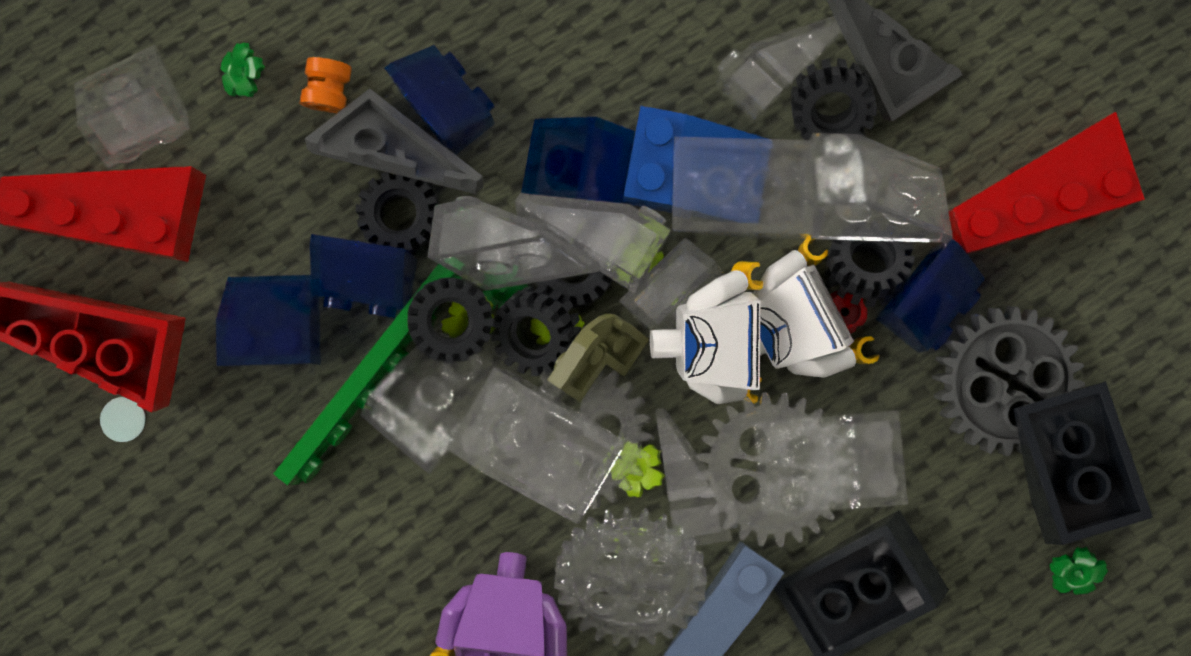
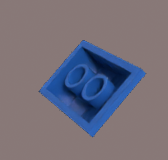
[623,106,772,228]

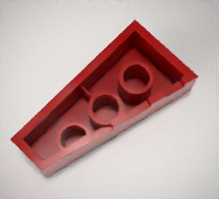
[940,112,1145,259]
[0,166,206,262]
[0,281,186,413]

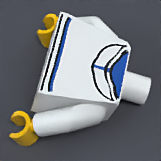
[753,235,880,378]
[650,261,763,404]

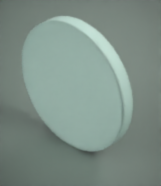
[100,397,146,442]

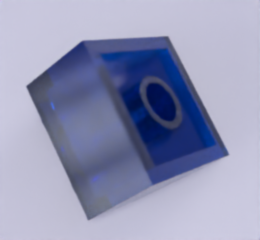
[384,45,495,155]
[519,116,635,220]
[310,234,418,319]
[876,239,985,353]
[216,275,321,367]

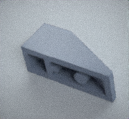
[663,541,784,656]

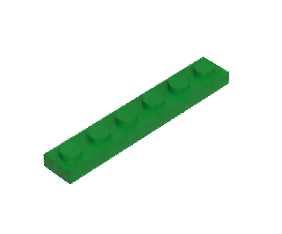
[273,254,466,486]

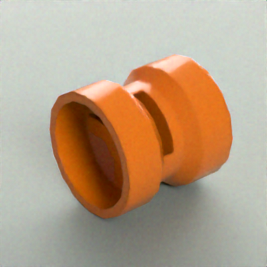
[299,57,352,114]

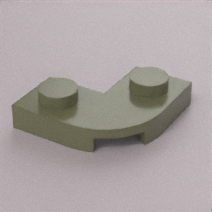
[547,314,649,402]

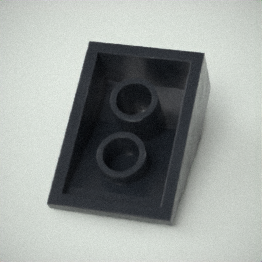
[1014,381,1153,545]
[774,510,949,656]

